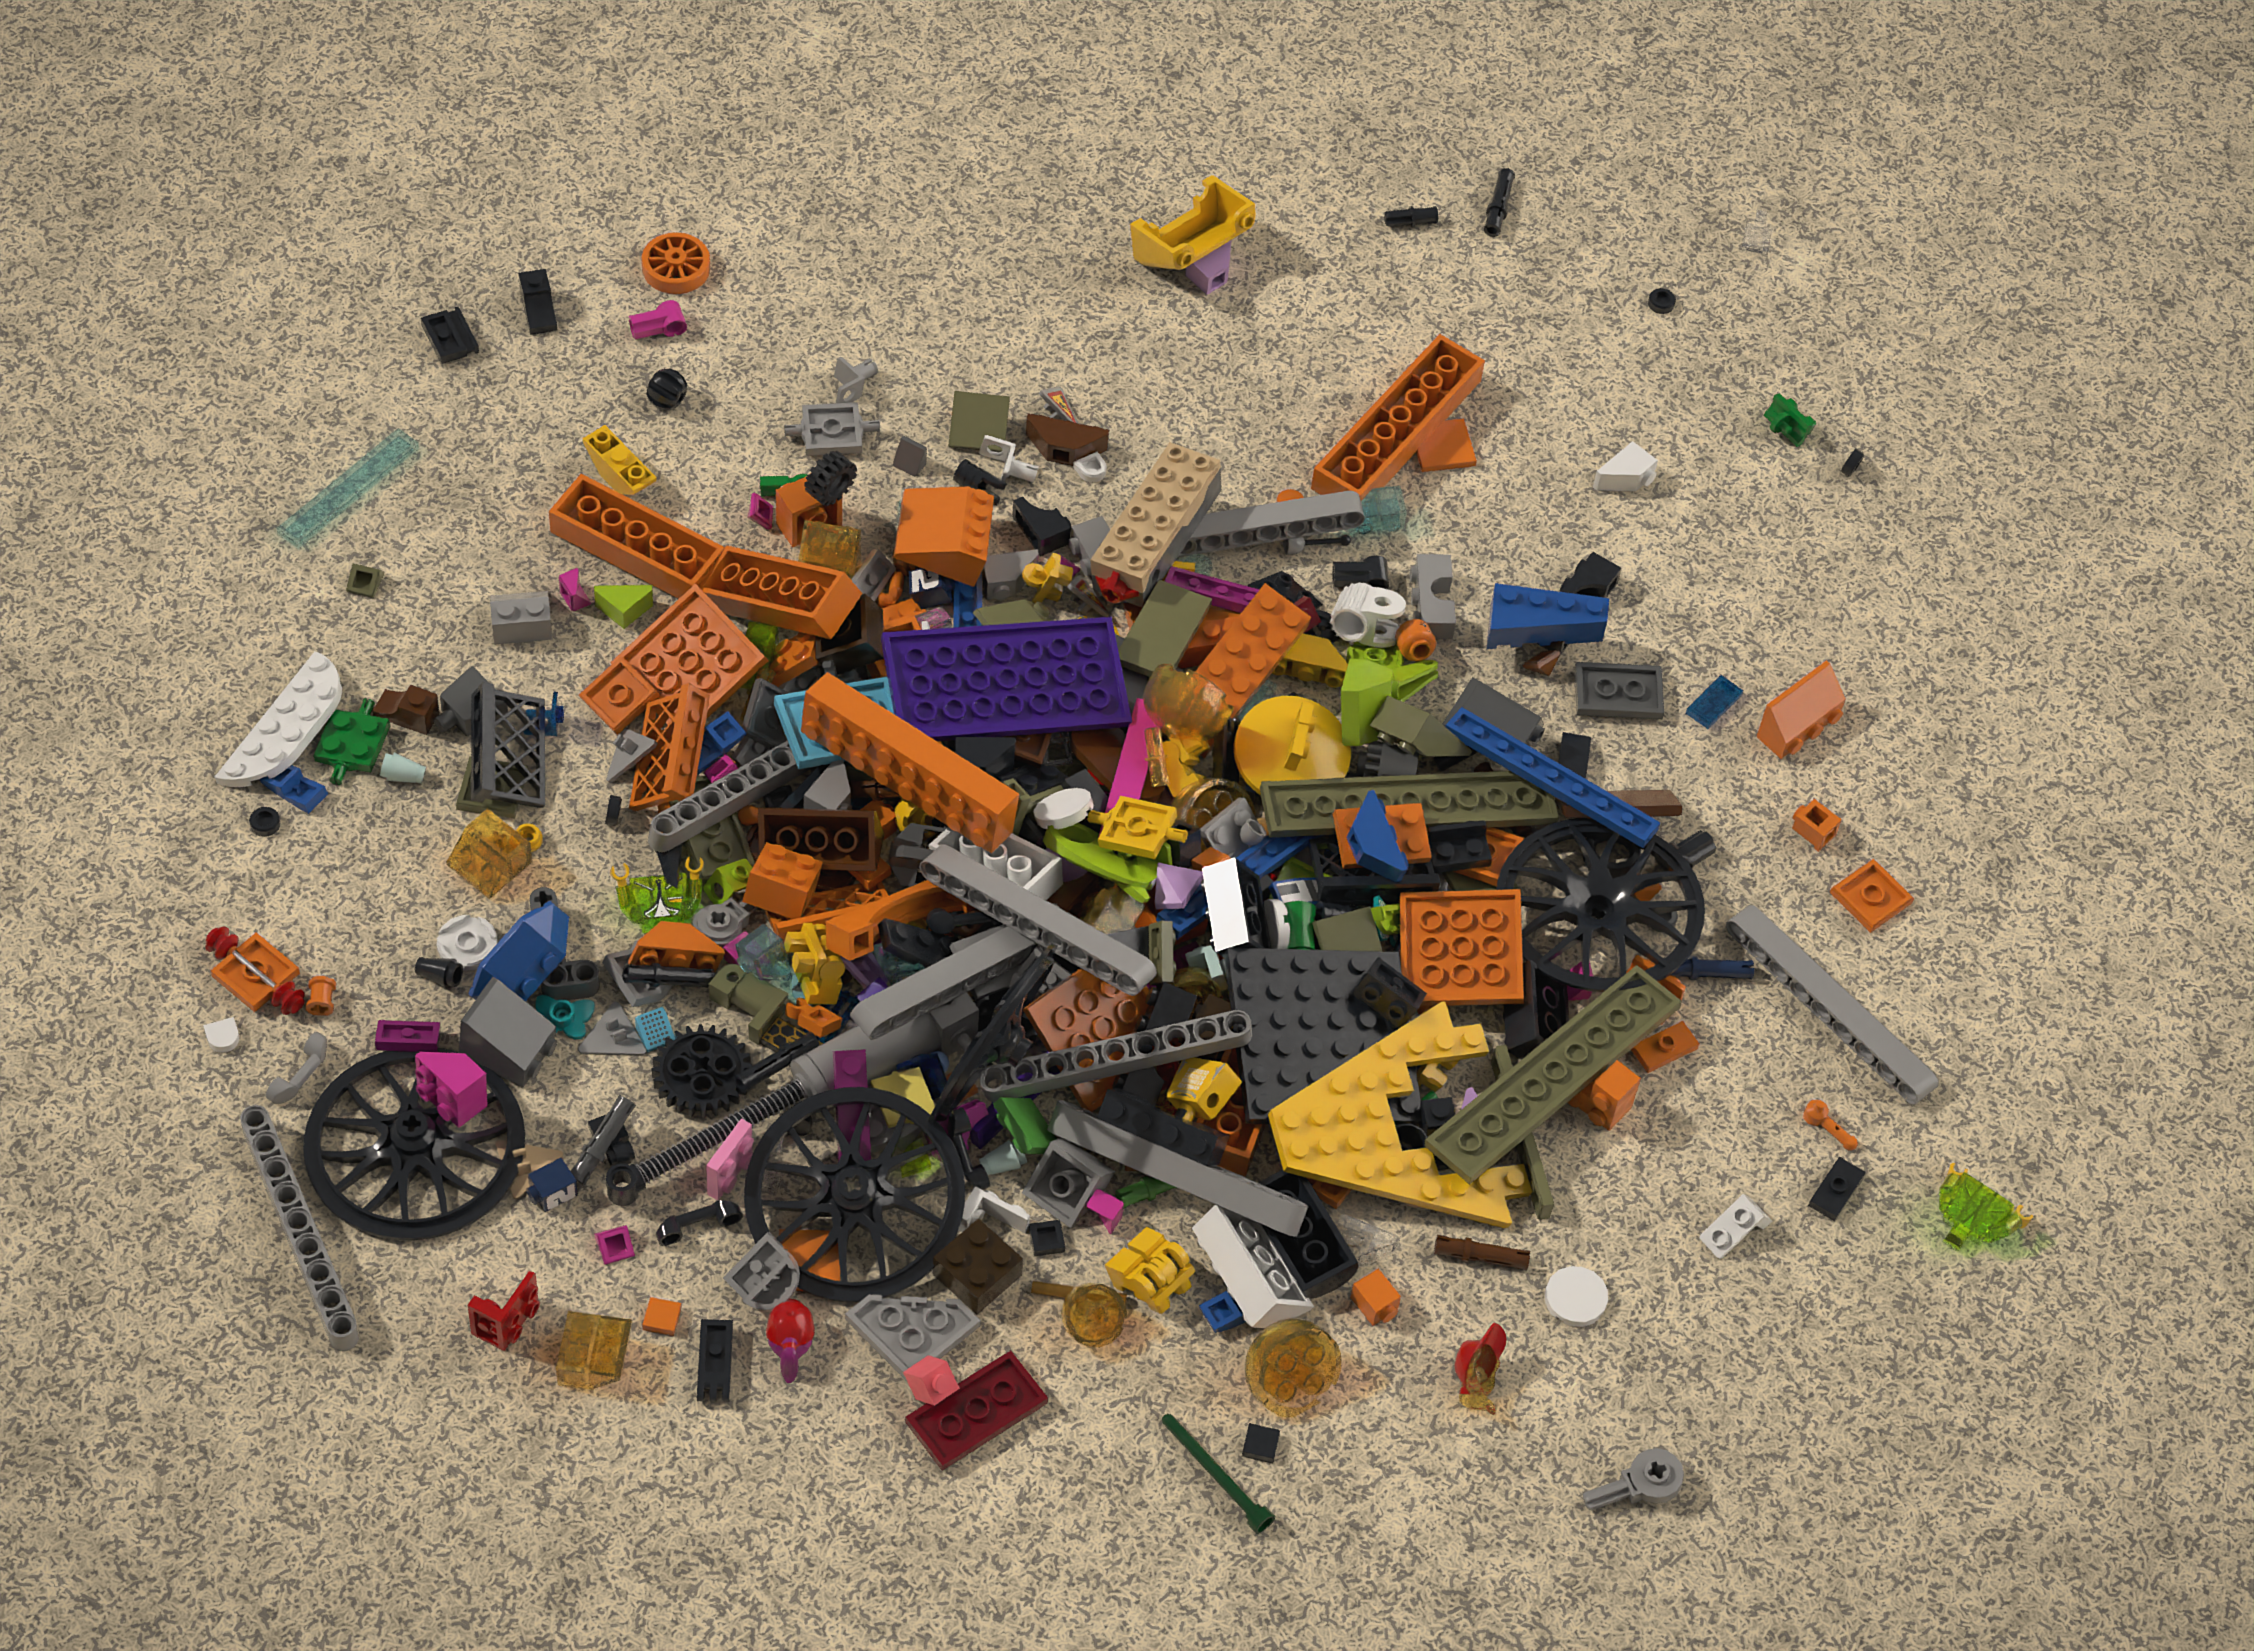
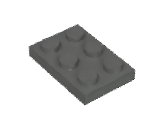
[1574,662,1664,720]

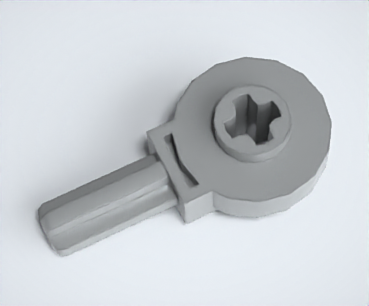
[692,898,759,948]
[1583,1448,1684,1511]

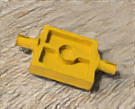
[1088,796,1188,859]

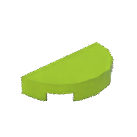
[1371,904,1400,936]

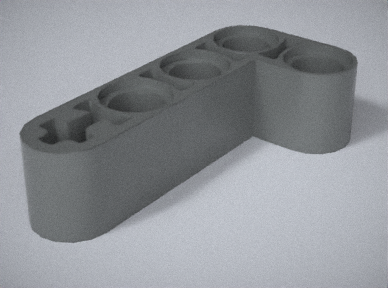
[529,887,600,1001]

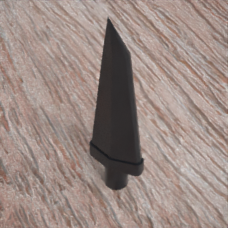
[655,832,684,888]

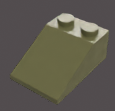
[973,599,1052,626]
[1370,696,1472,756]

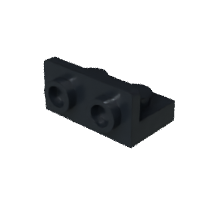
[1427,820,1492,873]
[1353,957,1427,1028]

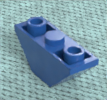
[1346,790,1408,882]

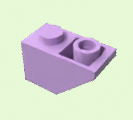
[1186,240,1231,295]

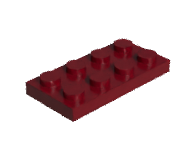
[905,1350,1048,1471]

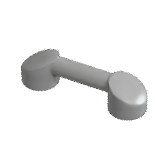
[266,1032,327,1104]

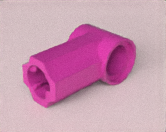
[628,300,687,340]

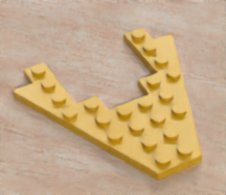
[1268,1002,1532,1228]

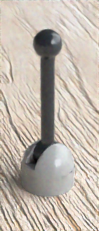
[1283,535,1351,555]

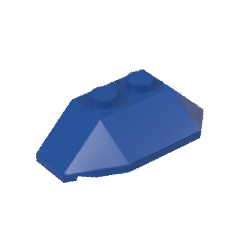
[468,901,569,1002]

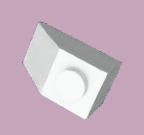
[1593,441,1658,491]

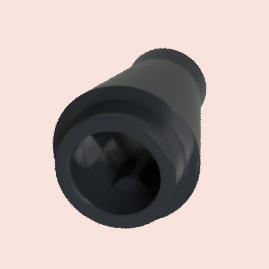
[415,957,463,988]

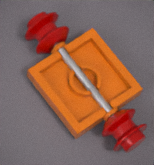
[205,926,305,1015]

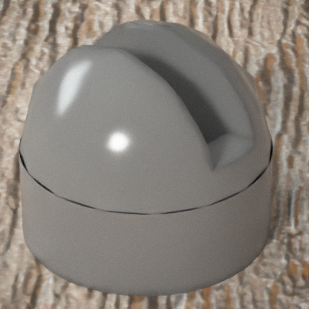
[1240,819,1267,846]

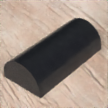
[1258,1170,1359,1299]

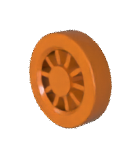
[642,232,710,294]

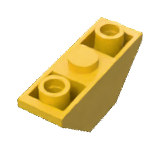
[582,425,657,495]
[1272,634,1348,688]

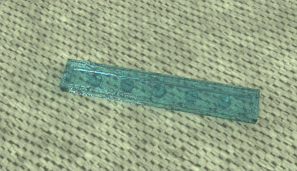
[276,428,419,549]

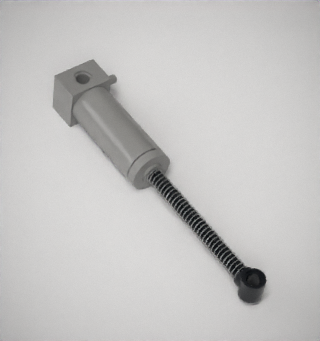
[606,992,979,1206]

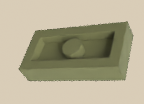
[1149,921,1176,985]

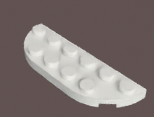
[214,651,342,787]

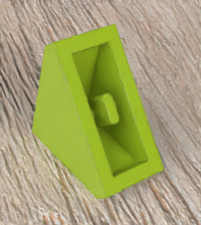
[594,585,653,629]

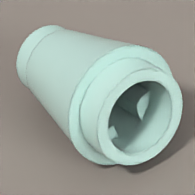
[380,752,426,784]
[979,1140,1027,1175]

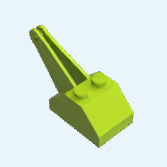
[1341,659,1438,746]

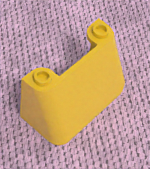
[1130,175,1256,270]

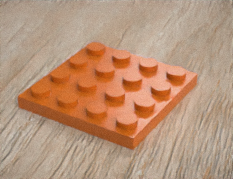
[610,583,769,725]
[1400,889,1524,1006]
[1023,968,1181,1112]

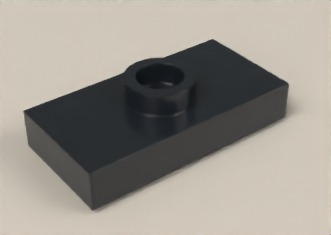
[1808,1157,1866,1221]

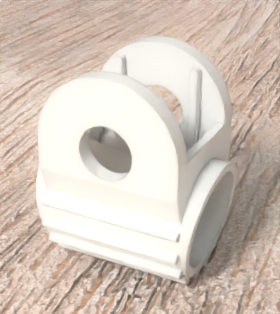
[1329,582,1406,648]

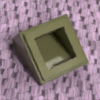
[346,563,385,598]

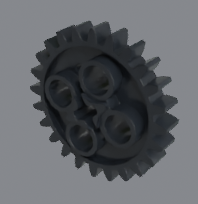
[651,1024,752,1118]

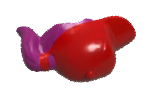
[766,1299,815,1384]

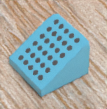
[635,1007,675,1052]

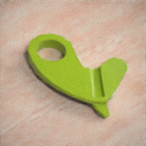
[1043,823,1162,903]

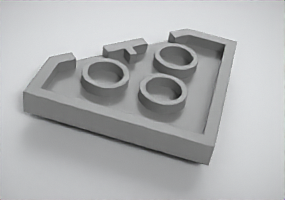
[845,1294,981,1383]

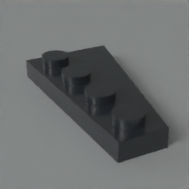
[877,918,962,968]

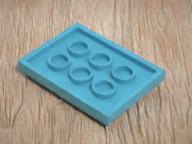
[774,677,894,769]

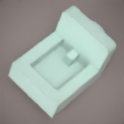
[1185,945,1228,992]

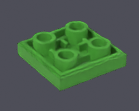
[993,1097,1057,1154]

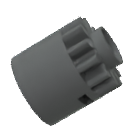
[1355,741,1419,777]

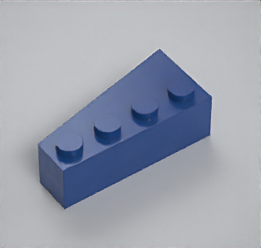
[1486,583,1609,649]

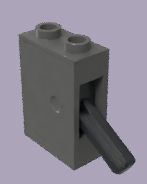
[1434,677,1545,771]

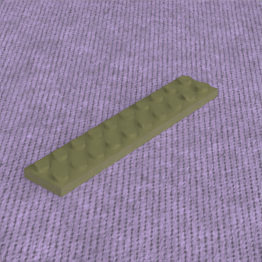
[1260,771,1559,838]
[1425,965,1682,1185]

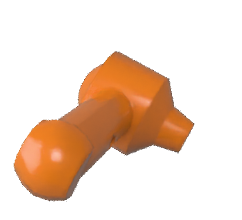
[1803,1099,1858,1151]

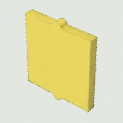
[870,1067,935,1128]

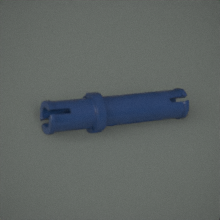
[1663,956,1754,980]

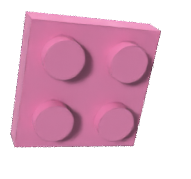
[706,1119,754,1200]

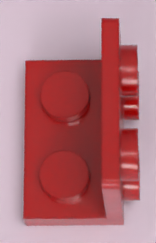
[467,1271,540,1351]

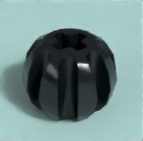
[646,369,688,410]

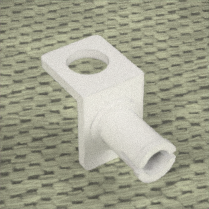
[979,435,1039,483]

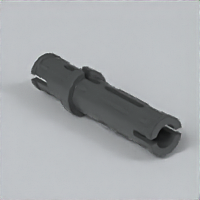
[571,1095,636,1185]

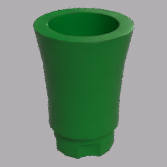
[1283,901,1316,950]

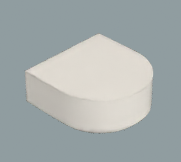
[1073,452,1107,482]
[203,1017,239,1053]

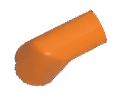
[878,572,905,608]
[738,805,758,826]

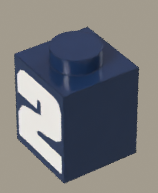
[909,568,955,609]
[526,1157,578,1212]

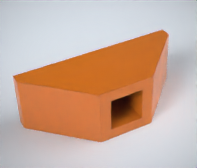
[628,921,725,972]

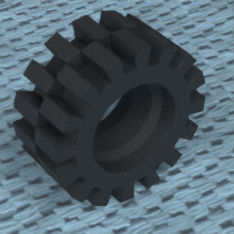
[804,451,857,506]

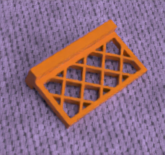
[629,683,710,811]
[765,881,889,955]

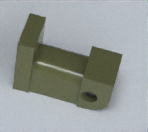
[709,964,788,1045]

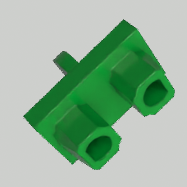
[1763,393,1816,447]

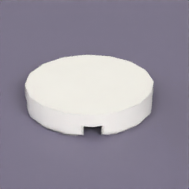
[1034,788,1094,829]
[1264,899,1290,949]
[437,915,498,971]
[1545,1266,1608,1327]

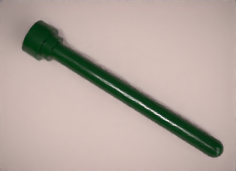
[1162,1414,1275,1534]

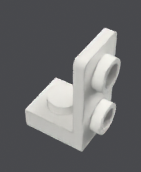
[958,1186,1030,1234]
[1699,1194,1772,1259]

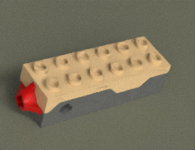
[1090,442,1222,608]

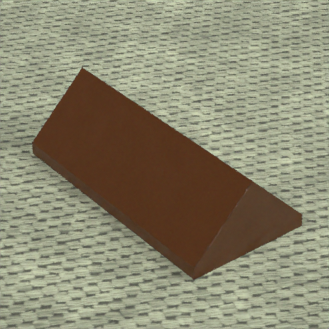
[758,808,884,871]

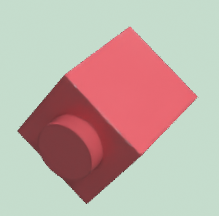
[903,1355,960,1406]

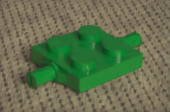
[313,698,391,785]

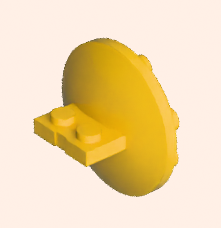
[1234,696,1351,795]

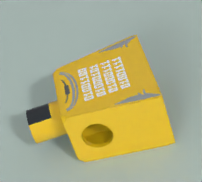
[1167,1057,1242,1121]

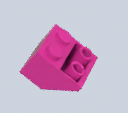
[415,1052,487,1128]

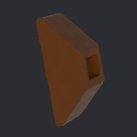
[1026,413,1110,466]

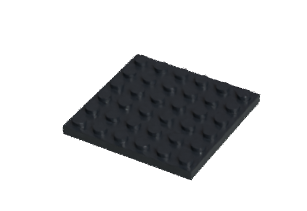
[1224,948,1422,1126]

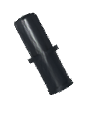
[1384,206,1438,228]

